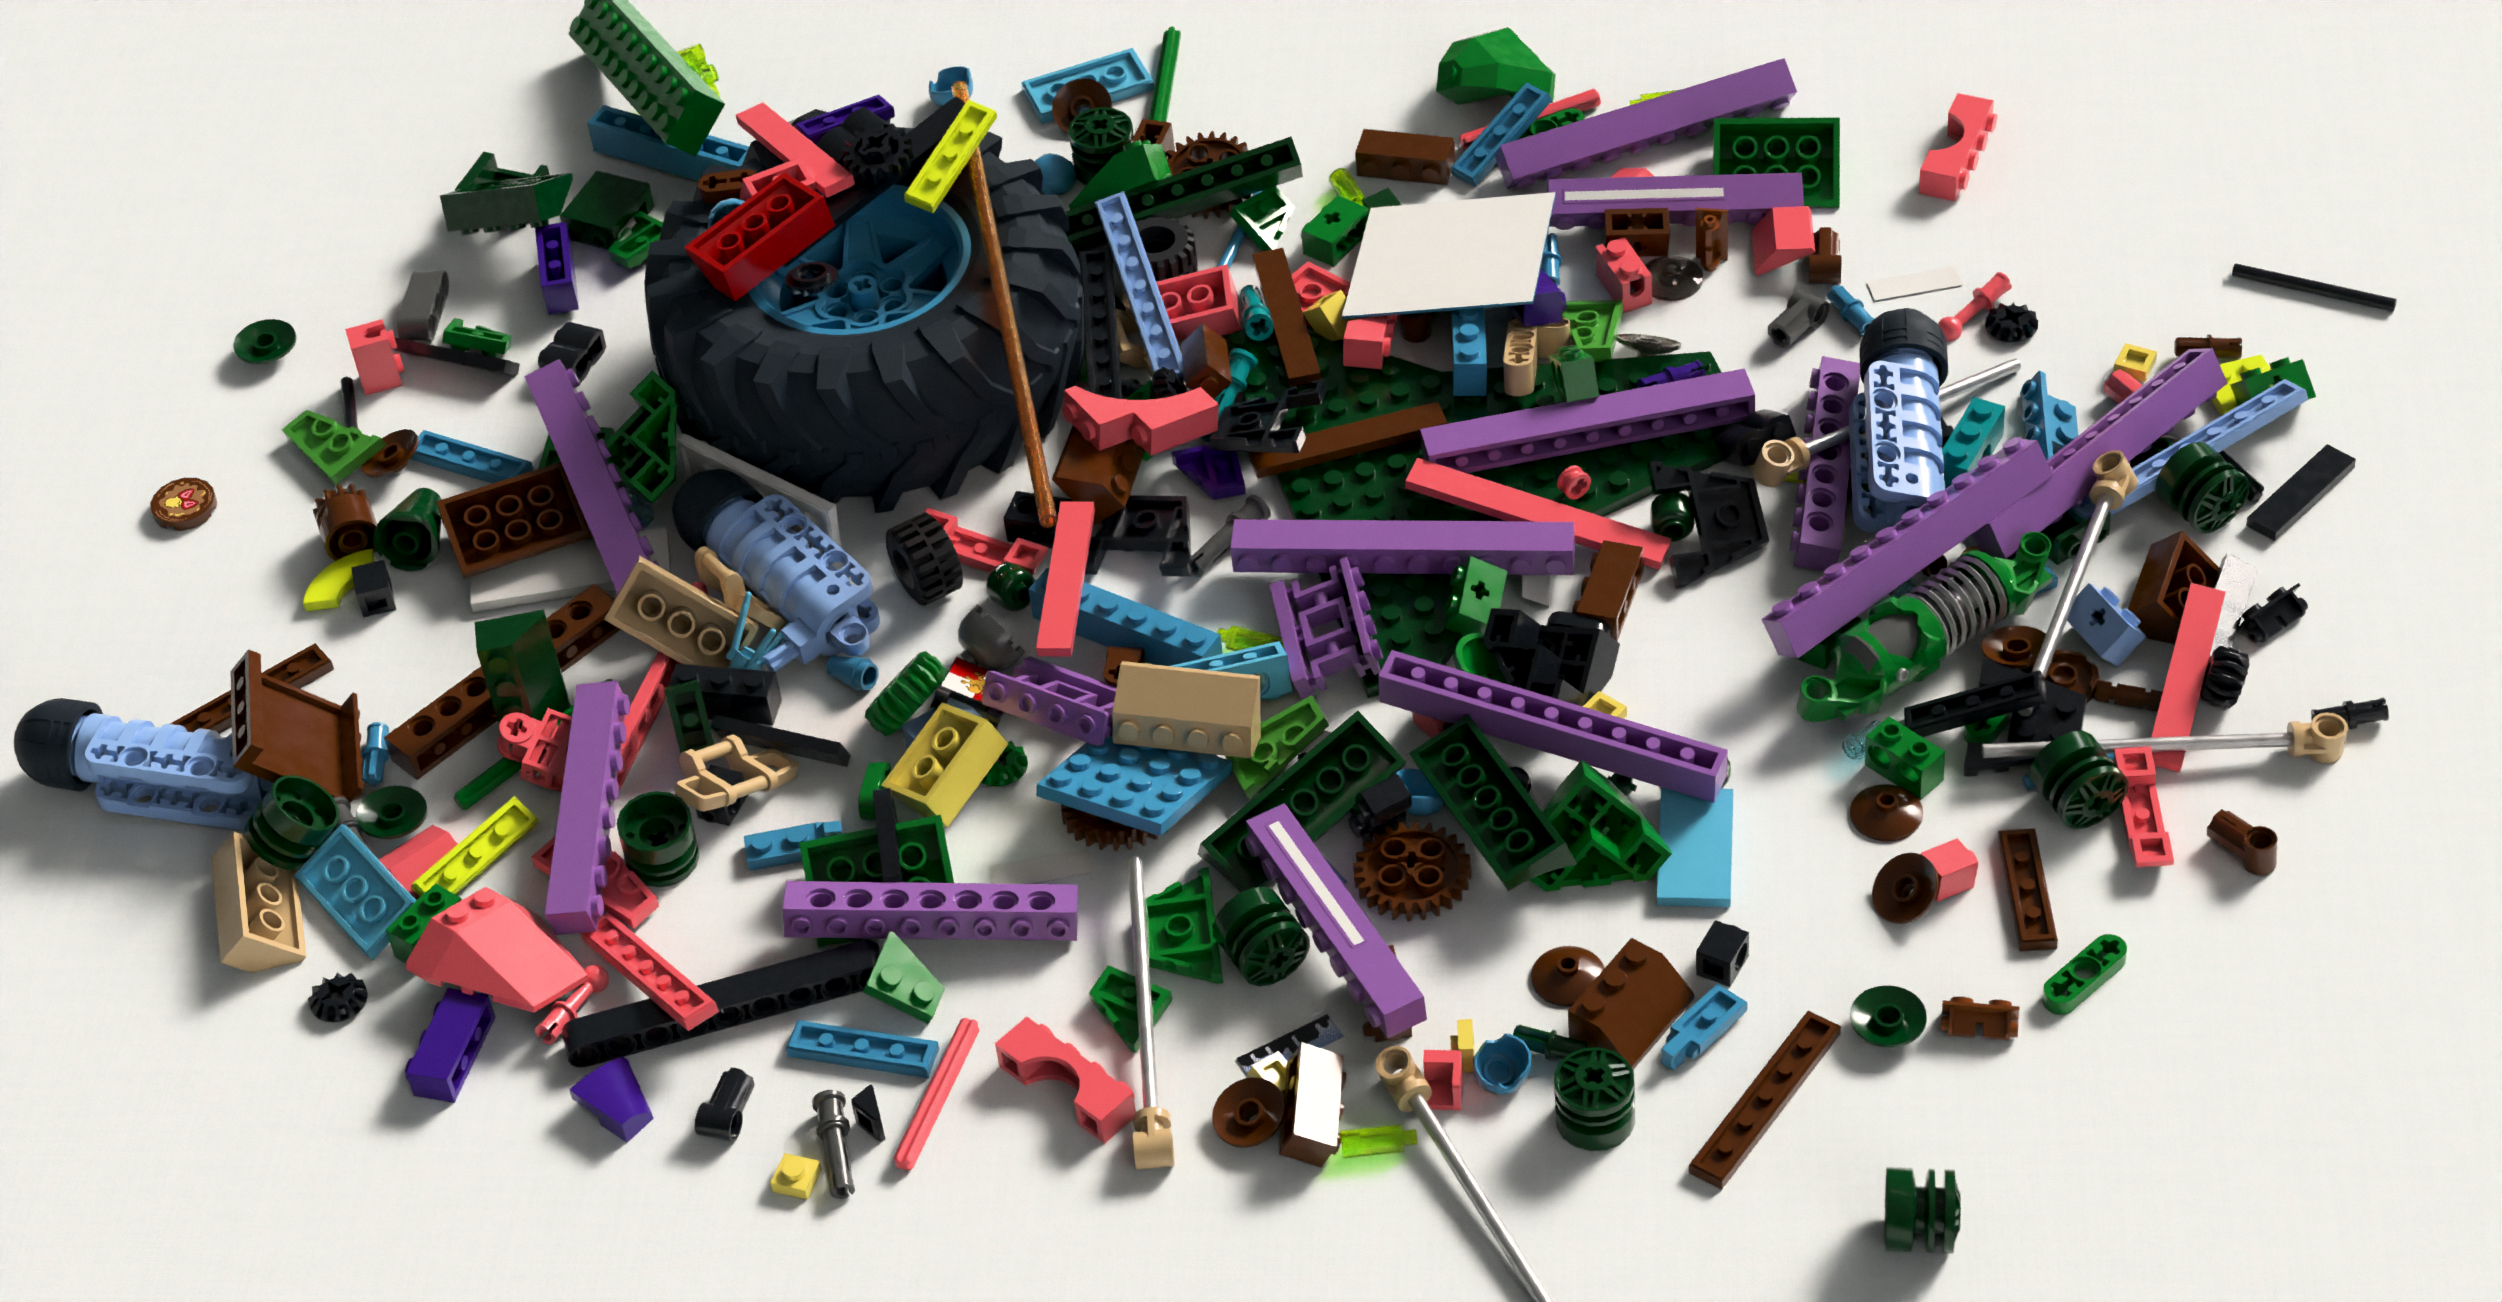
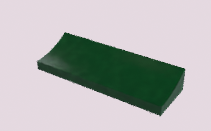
[1197,711,1407,892]
[1409,714,1577,891]

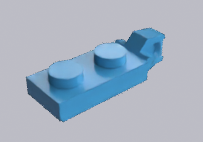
[744,821,843,871]
[1661,984,1748,1071]

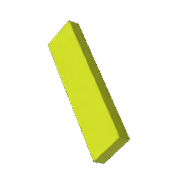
[904,99,997,213]
[411,796,539,897]

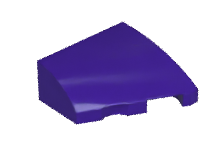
[569,1057,653,1143]

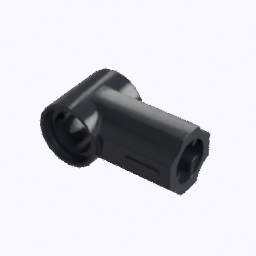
[694,1067,755,1142]

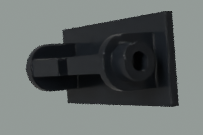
[2237,583,2308,643]

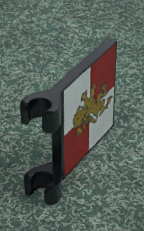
[930,657,1005,730]

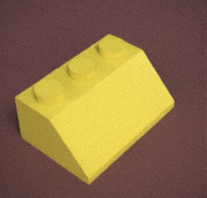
[881,702,1009,827]

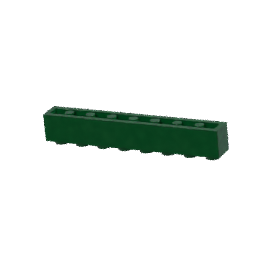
[1065,136,1303,253]

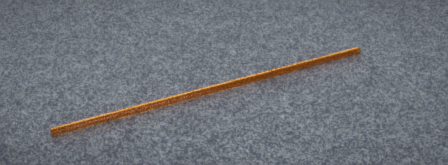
[952,81,1057,528]

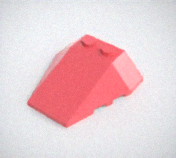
[406,887,588,1013]

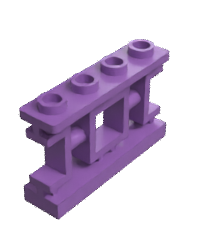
[1270,557,1383,700]
[982,656,1117,746]

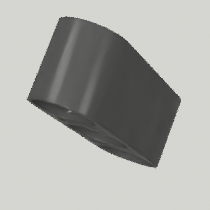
[397,271,449,341]

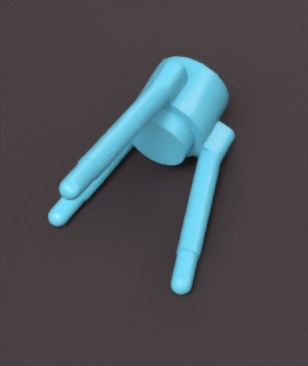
[726,591,792,671]

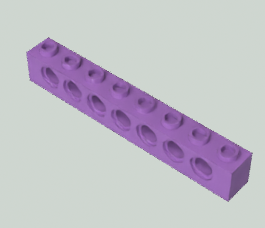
[1789,356,1860,571]
[783,881,1078,941]

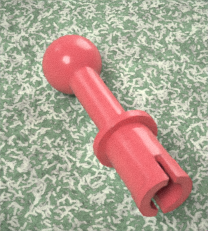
[1937,272,2012,341]
[535,965,609,1045]

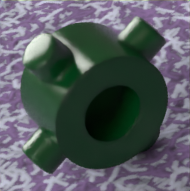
[1607,773,1637,796]

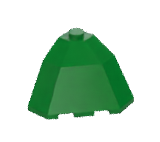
[1436,27,1556,105]
[605,370,677,504]
[1530,760,1672,892]

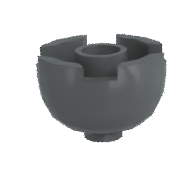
[958,604,1025,671]

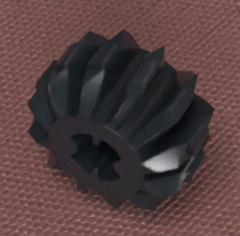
[2200,646,2250,709]

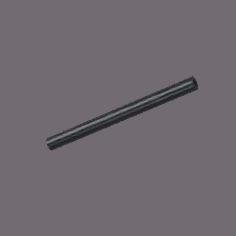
[2232,263,2397,312]

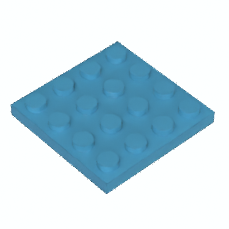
[1036,733,1232,837]

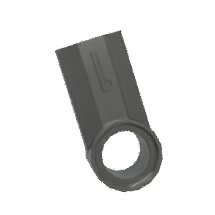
[1768,289,1830,348]

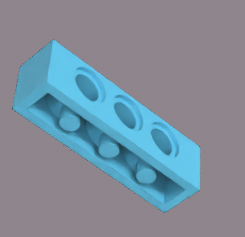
[1171,641,1293,700]

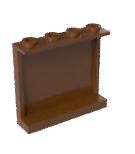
[230,649,364,803]

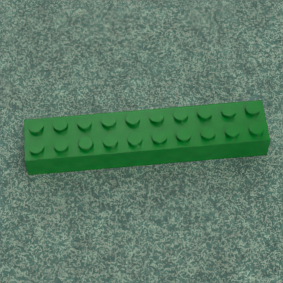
[568,0,725,157]

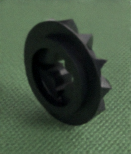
[785,262,839,297]
[1985,301,2038,342]
[1152,367,1188,399]
[308,972,368,1022]

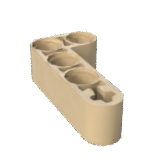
[1503,318,1571,396]

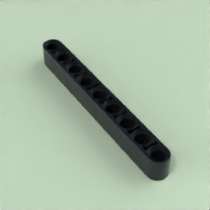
[562,939,881,1068]

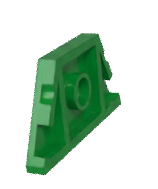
[1145,867,1223,984]

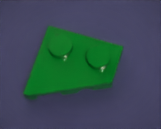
[442,318,511,357]
[1089,966,1173,1053]

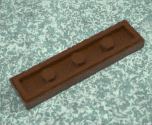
[1998,828,2058,951]

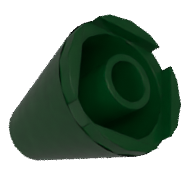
[373,488,442,571]

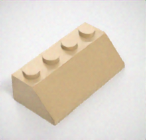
[604,556,759,668]
[1112,661,1261,758]
[211,831,306,973]

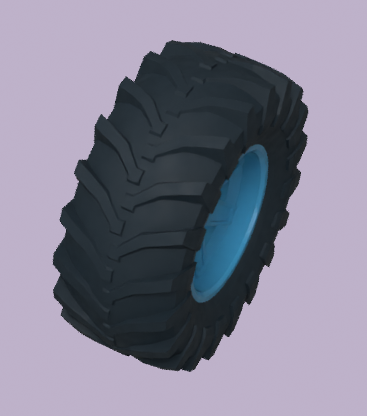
[644,119,1085,513]

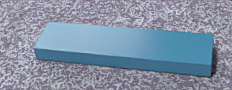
[1450,82,1552,187]
[410,430,534,484]
[786,1020,939,1078]

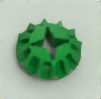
[981,740,1028,786]

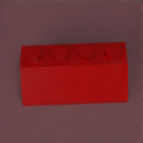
[684,172,835,301]

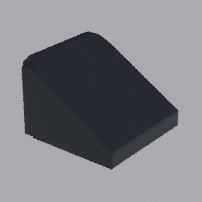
[851,1084,885,1142]

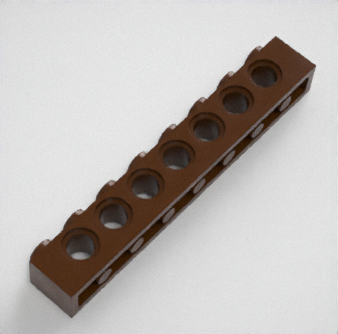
[384,584,621,780]

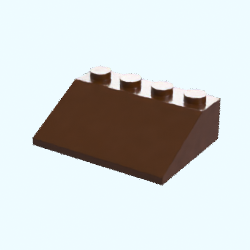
[436,462,592,578]

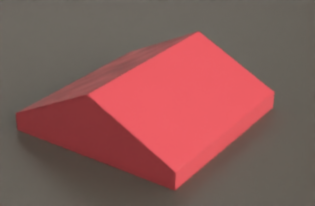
[1751,206,1815,276]
[378,825,458,900]

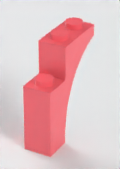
[1062,386,1219,456]

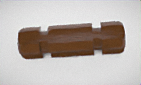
[2094,680,2163,712]

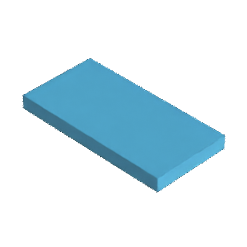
[1021,48,1154,124]
[1657,788,1733,907]
[294,823,417,960]

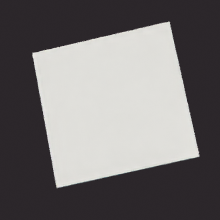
[1342,192,1556,319]

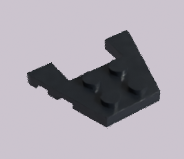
[1210,379,1327,453]
[1647,461,1770,588]
[1085,495,1192,577]
[1964,659,2087,777]

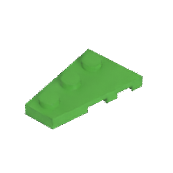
[1562,300,1623,362]
[282,410,386,486]
[1225,695,1329,799]

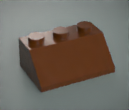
[1052,425,1145,524]
[2128,531,2219,645]
[1568,938,1694,1070]

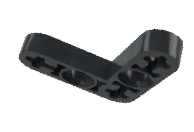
[873,788,903,882]

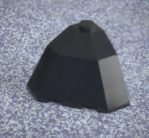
[1483,608,1620,706]

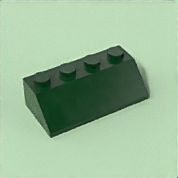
[440,173,573,235]
[474,609,571,746]

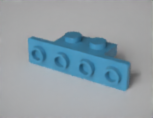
[2020,371,2079,460]

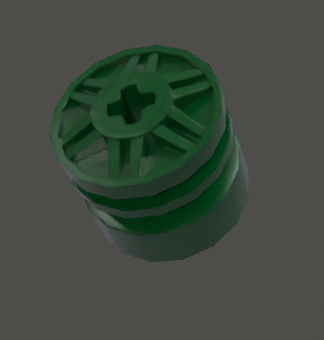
[1068,107,1134,185]
[2155,441,2250,534]
[2030,731,2129,829]
[244,775,340,870]
[617,791,700,887]
[1212,887,1310,987]
[1554,1047,1635,1151]
[1885,1167,1961,1254]

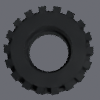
[1120,216,1198,282]
[886,512,963,606]

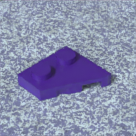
[1171,444,1246,500]

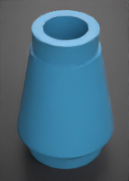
[826,655,879,691]

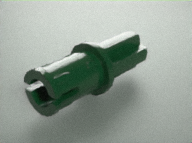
[1513,1025,1589,1059]

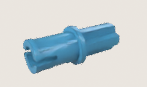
[1541,233,1562,287]
[1827,285,1874,336]
[361,722,389,787]

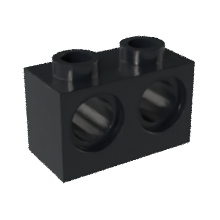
[1003,491,1073,549]

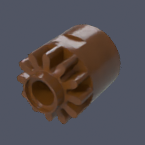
[313,484,377,561]

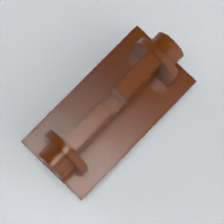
[1696,207,1728,272]
[1941,996,2020,1041]

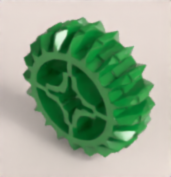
[865,651,947,736]

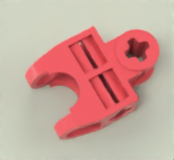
[497,708,572,792]

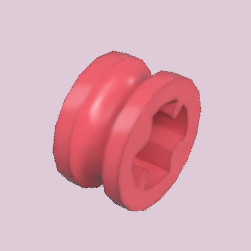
[1557,465,1591,500]

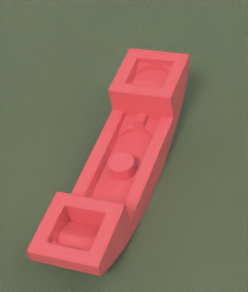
[925,508,1048,575]
[2114,747,2174,867]

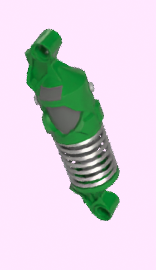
[1796,531,2053,722]

